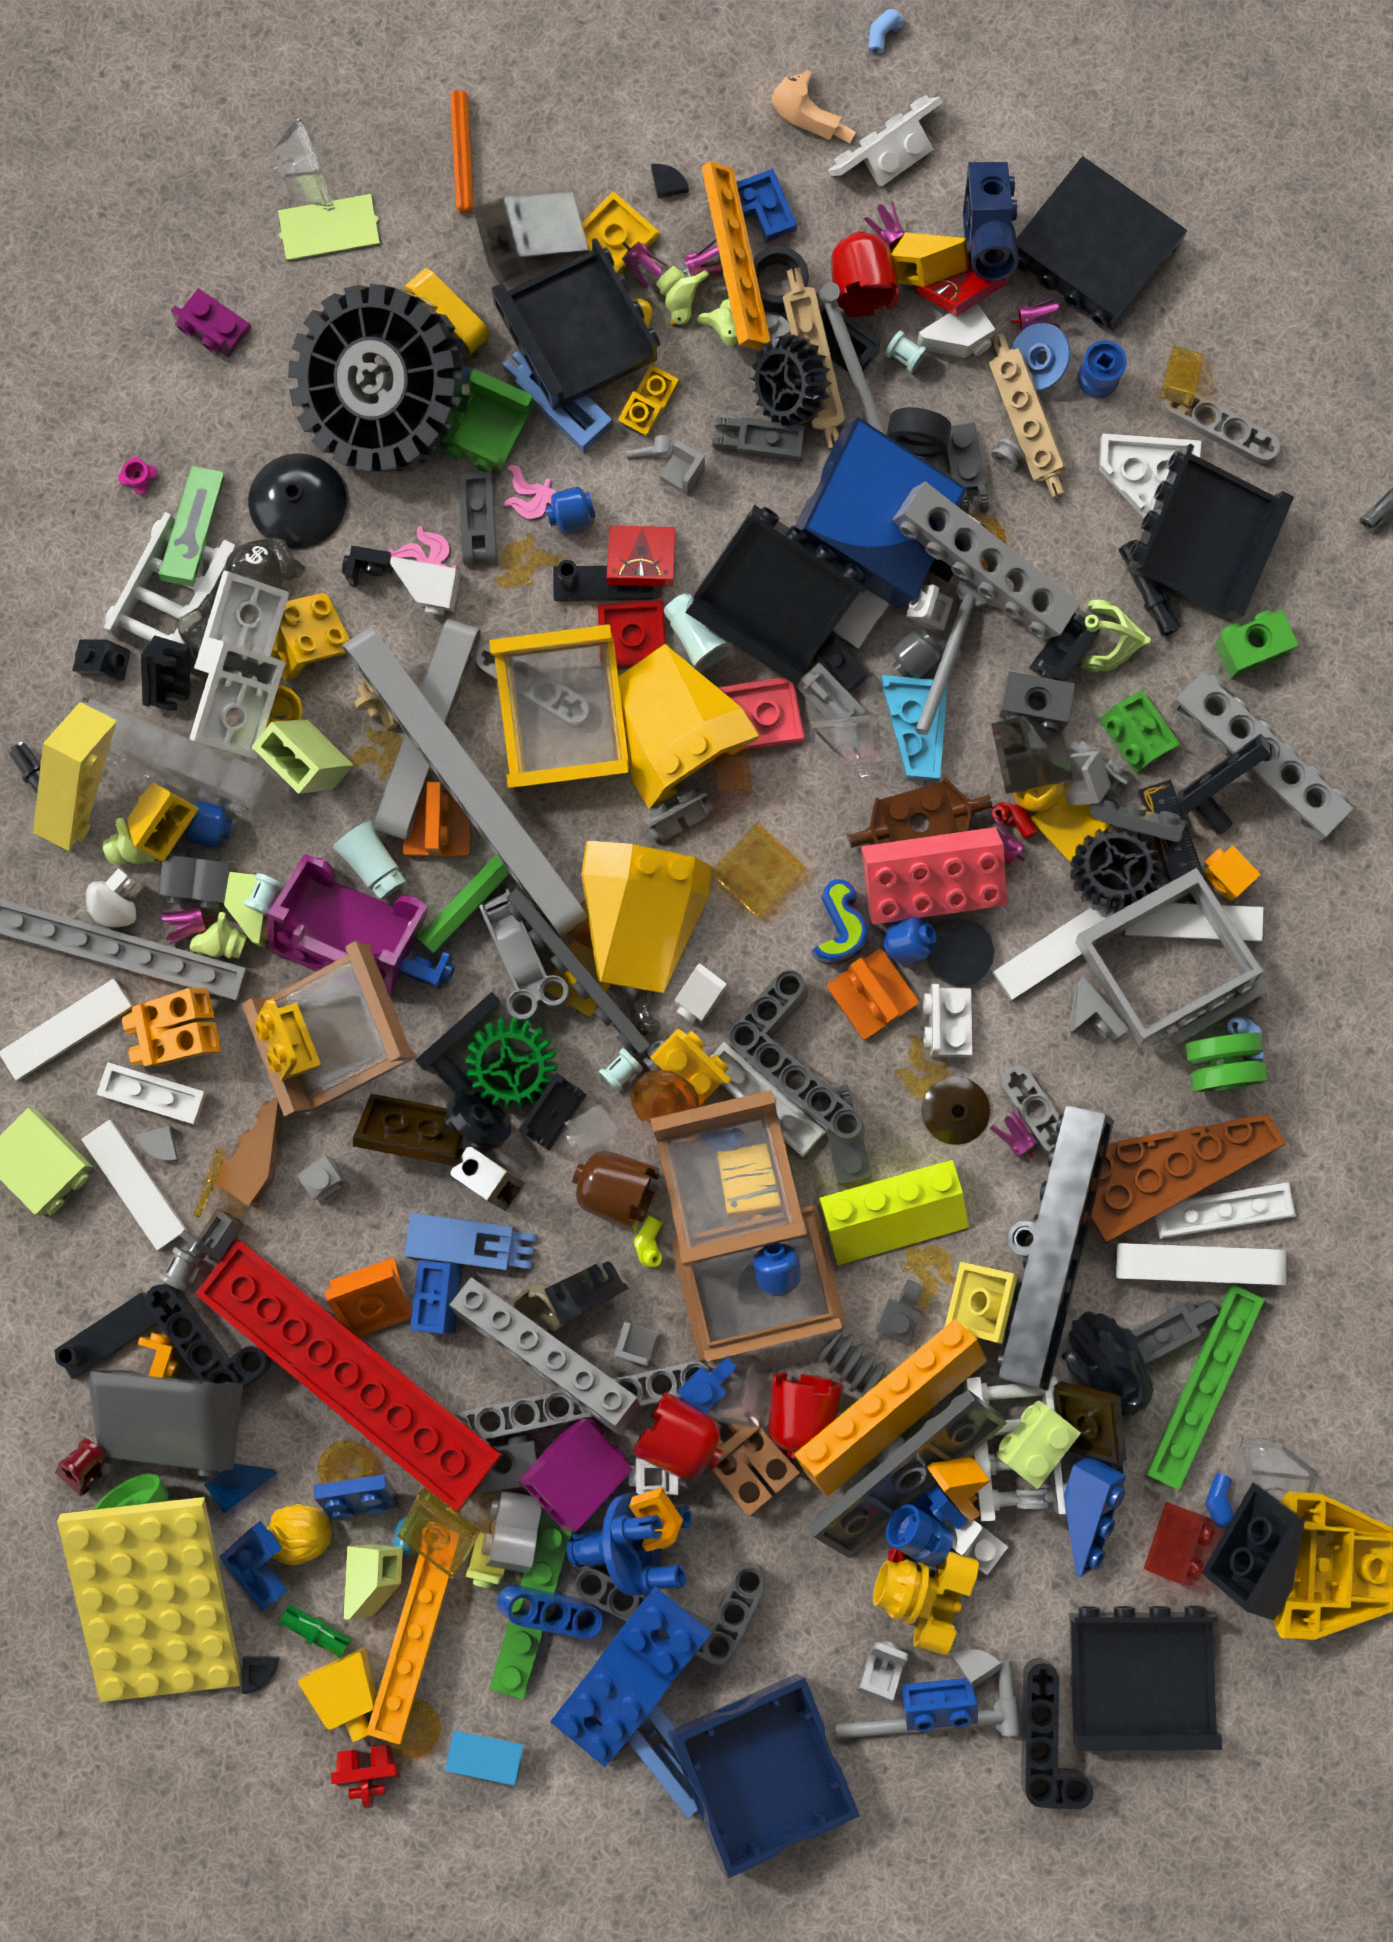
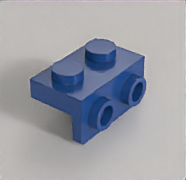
[901,1678,978,1732]

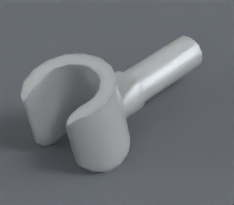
[626,435,673,459]

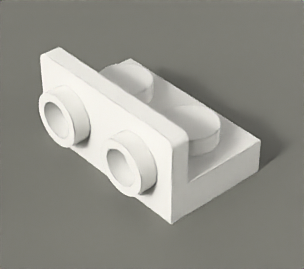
[923,984,972,1058]

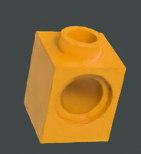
[1203,845,1261,902]

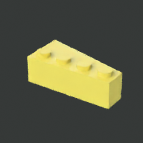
[33,702,117,851]

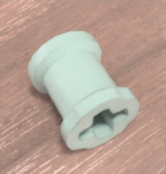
[884,330,928,373]
[243,873,285,916]
[598,1048,643,1093]

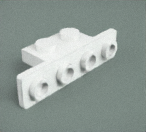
[828,95,943,186]

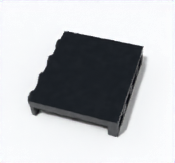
[1016,156,1187,331]
[491,238,660,411]
[1127,443,1294,622]
[685,505,867,685]
[1069,1605,1222,1751]

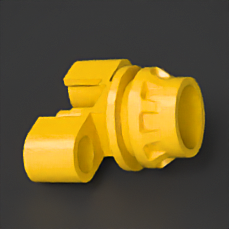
[402,268,491,357]
[873,1552,979,1656]

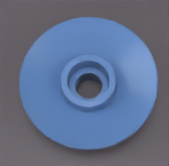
[1011,323,1070,390]

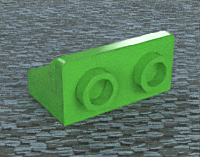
[1100,690,1180,773]

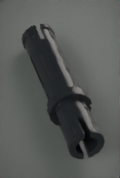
[1118,540,1181,637]

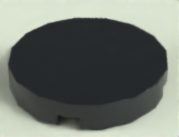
[927,919,995,987]

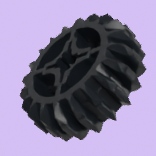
[750,334,832,427]
[1070,825,1163,915]

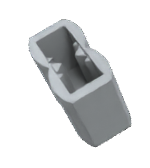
[481,1490,542,1573]

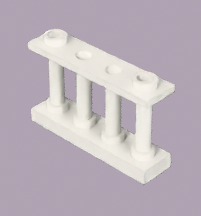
[104,512,242,652]
[963,1376,1068,1522]

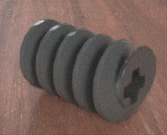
[818,1326,892,1398]

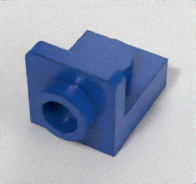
[399,952,455,989]
[912,1483,969,1530]

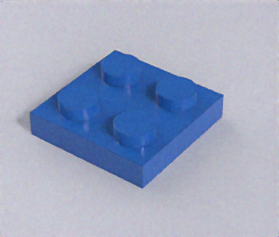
[314,1475,398,1521]

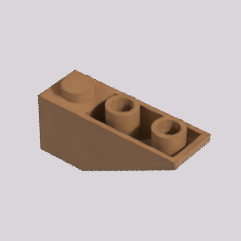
[215,1097,283,1207]

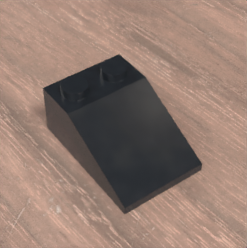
[1201,1482,1305,1621]

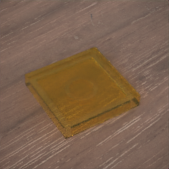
[397,1487,481,1579]

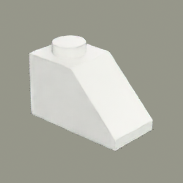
[916,304,995,358]
[390,557,461,616]
[675,963,727,1024]

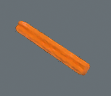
[450,90,474,214]

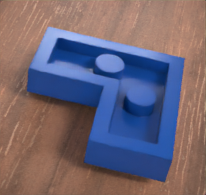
[737,168,797,242]
[219,1521,288,1612]

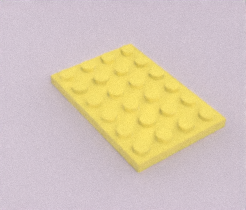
[57,1497,242,1702]

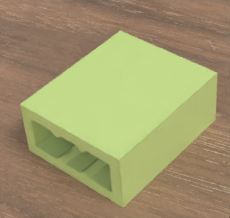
[252,720,354,794]
[0,1108,93,1216]

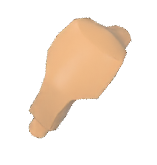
[771,70,856,144]

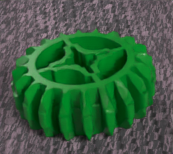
[465,1017,558,1109]

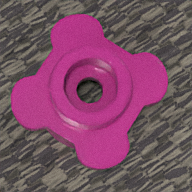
[118,456,158,495]

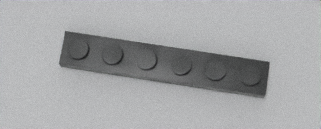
[506,888,650,1054]

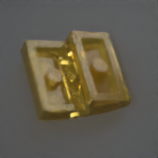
[710,822,807,918]

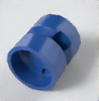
[1077,341,1127,398]
[885,1504,953,1567]

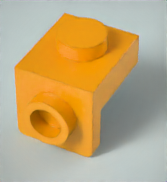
[138,1332,179,1379]
[629,1487,683,1552]

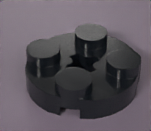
[444,1089,511,1153]

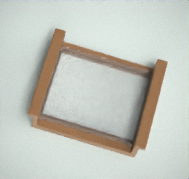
[241,941,418,1116]
[650,1090,807,1267]
[670,1204,847,1362]

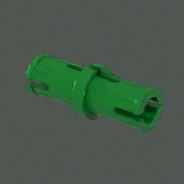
[279,1604,351,1659]

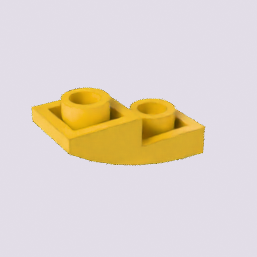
[618,364,681,436]

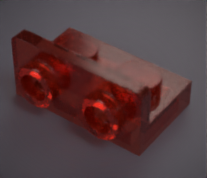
[1144,1502,1215,1586]

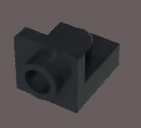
[342,545,393,586]

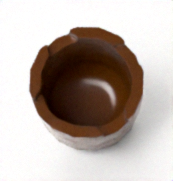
[572,1150,659,1232]

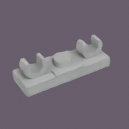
[1167,972,1269,1045]

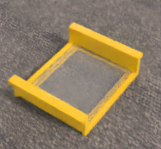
[489,624,630,788]

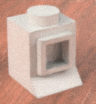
[629,1457,679,1495]

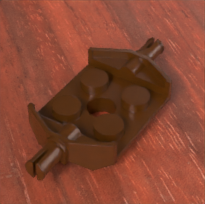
[847,778,993,849]

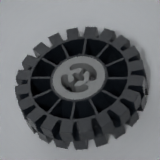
[288,284,471,472]

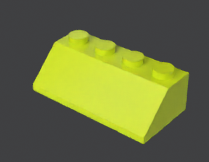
[818,1160,969,1266]

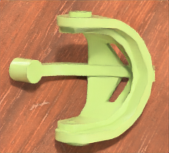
[1080,600,1151,672]

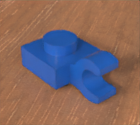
[677,1357,737,1414]

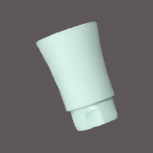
[664,593,734,672]
[333,821,406,900]

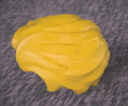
[267,1504,333,1565]

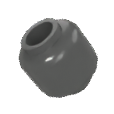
[892,630,942,679]

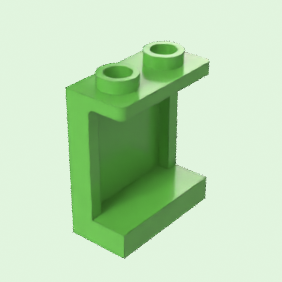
[442,369,535,474]

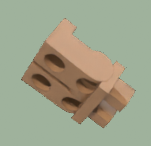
[713,1407,800,1517]

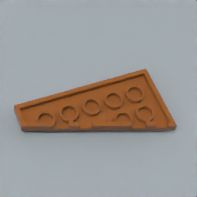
[1090,1114,1286,1244]

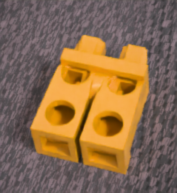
[122,988,221,1066]

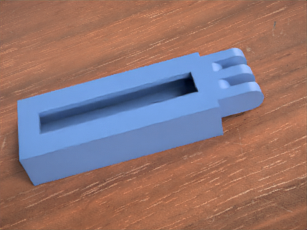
[502,351,613,454]
[404,1213,537,1270]
[627,1703,698,1818]

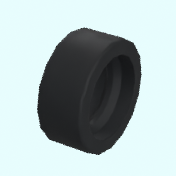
[753,246,809,313]
[886,407,951,457]

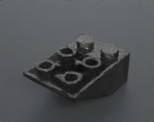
[473,192,590,283]

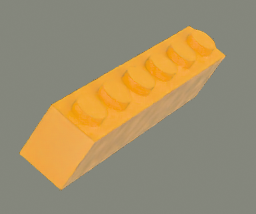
[794,1319,987,1497]

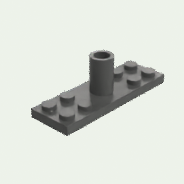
[807,1389,1007,1558]

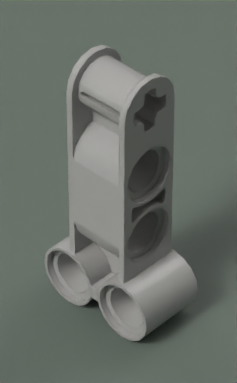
[479,888,571,1023]

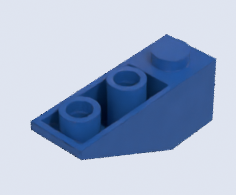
[1064,1457,1127,1577]

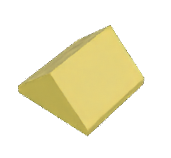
[945,1262,1018,1344]

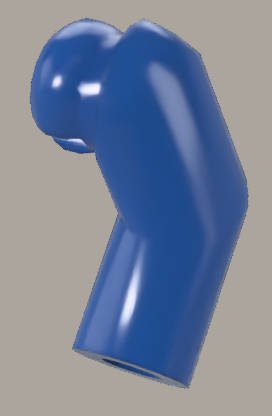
[1205,1473,1234,1528]

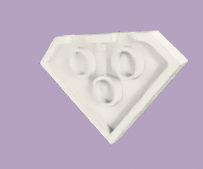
[1099,433,1201,519]

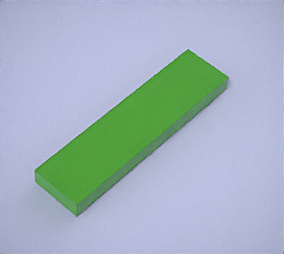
[417,855,510,952]

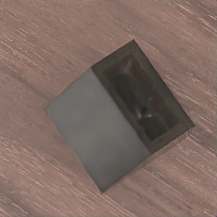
[991,716,1073,794]

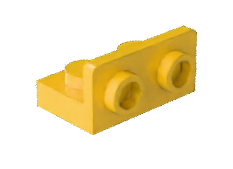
[650,1028,732,1106]

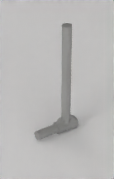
[816,282,886,435]
[916,578,1003,736]
[835,1660,1021,1739]

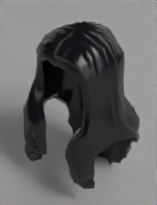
[1061,1311,1154,1418]

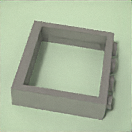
[1075,868,1263,1046]

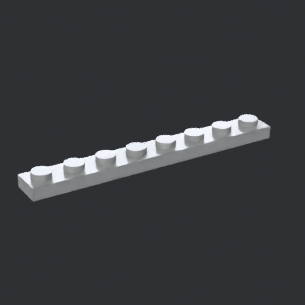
[0,899,248,1002]

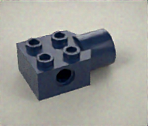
[963,162,1018,281]

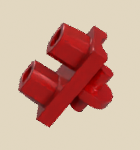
[331,1745,401,1809]

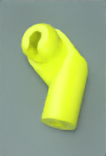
[634,1215,663,1268]

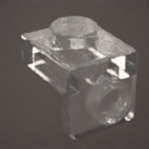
[563,1103,619,1154]

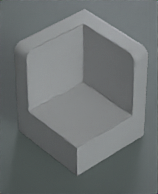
[660,440,705,496]
[1065,751,1111,806]
[614,1321,659,1366]

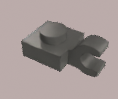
[876,1279,921,1345]

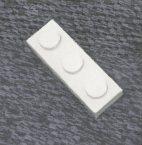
[97,1062,207,1125]

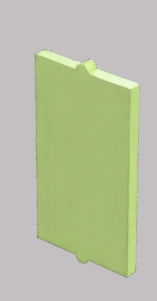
[278,194,380,261]

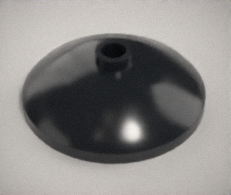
[248,453,346,548]

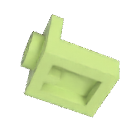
[466,1531,505,1588]

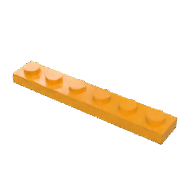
[701,161,770,350]
[366,1521,464,1745]

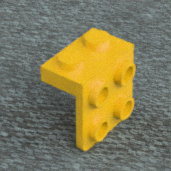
[271,593,350,681]
[254,998,321,1081]

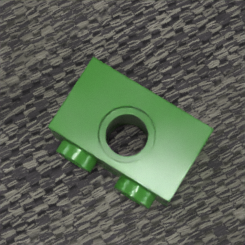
[1215,610,1299,679]

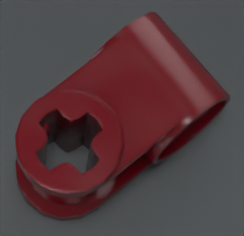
[55,1438,106,1496]

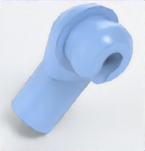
[868,9,904,54]
[1227,1015,1264,1061]

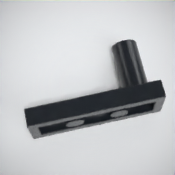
[553,560,653,601]
[1178,734,1271,835]
[415,992,500,1093]
[54,1292,158,1379]

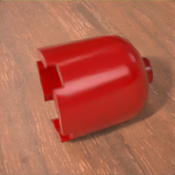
[831,231,900,317]
[768,1372,843,1459]
[632,1392,722,1480]

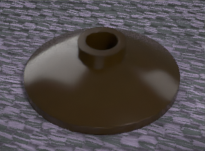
[922,1076,990,1145]

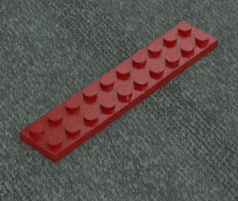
[195,1239,503,1513]

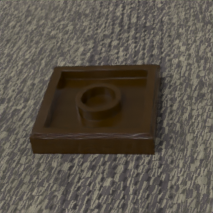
[1054,1381,1127,1465]

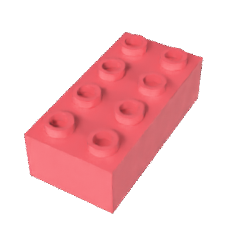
[861,827,1007,925]

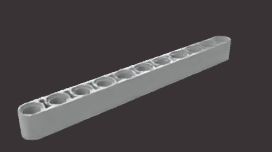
[342,627,588,938]

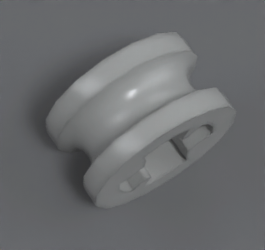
[991,439,1025,471]
[1016,1488,1049,1509]

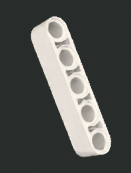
[1116,1243,1286,1285]

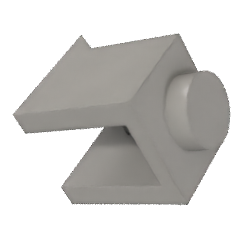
[297,1155,351,1206]

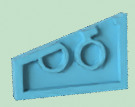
[880,675,948,781]

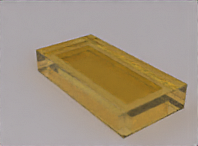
[1160,346,1204,406]

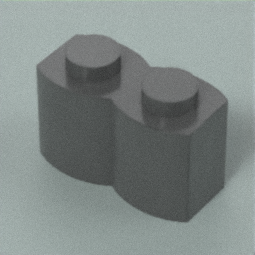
[158,855,236,909]

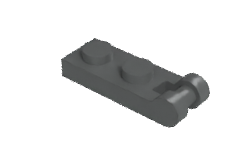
[459,471,497,565]

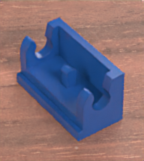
[410,1260,463,1334]

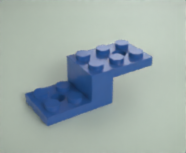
[550,1586,711,1767]

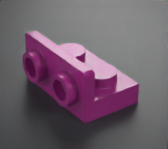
[171,288,252,357]

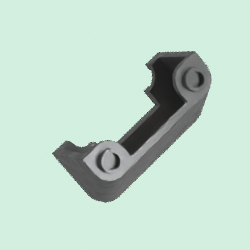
[89,1370,243,1477]

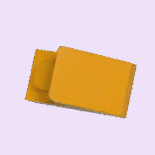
[927,1457,990,1523]

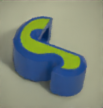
[811,879,868,965]

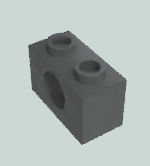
[998,671,1075,733]
[473,1434,539,1495]

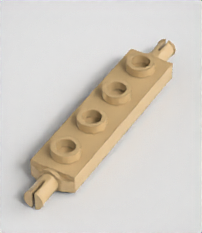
[783,268,846,449]
[989,333,1067,499]

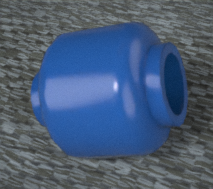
[545,487,596,534]
[183,801,232,847]
[884,917,936,966]
[753,1243,801,1296]

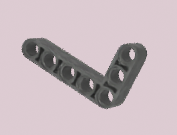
[728,970,865,1145]
[575,1562,766,1665]

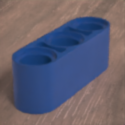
[497,1585,603,1639]

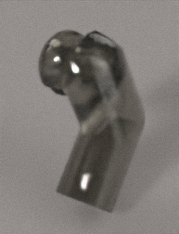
[630,989,661,1037]

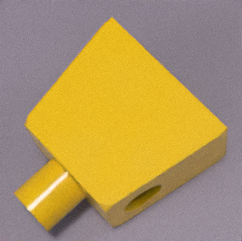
[127,782,199,862]
[298,1647,377,1742]

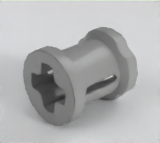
[158,1247,202,1291]

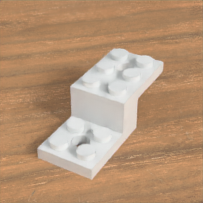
[189,570,290,759]

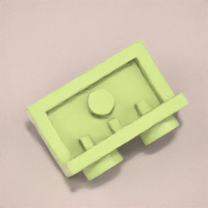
[996,1400,1081,1489]

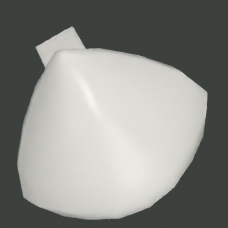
[86,869,137,927]

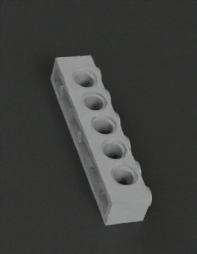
[892,481,1080,640]
[1170,671,1353,843]
[449,1277,641,1436]

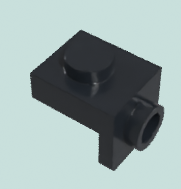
[72,639,130,681]

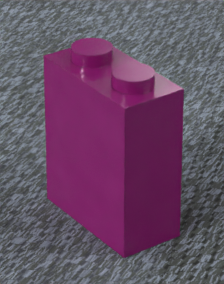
[518,1419,633,1532]

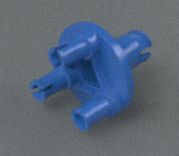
[566,1493,692,1596]

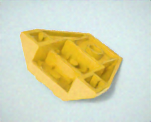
[618,644,760,810]
[581,841,713,993]
[1273,1491,1393,1640]

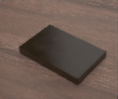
[353,1094,464,1166]

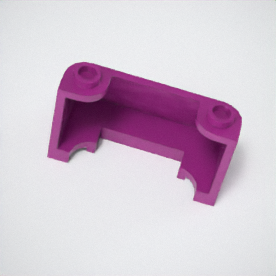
[267,854,428,996]

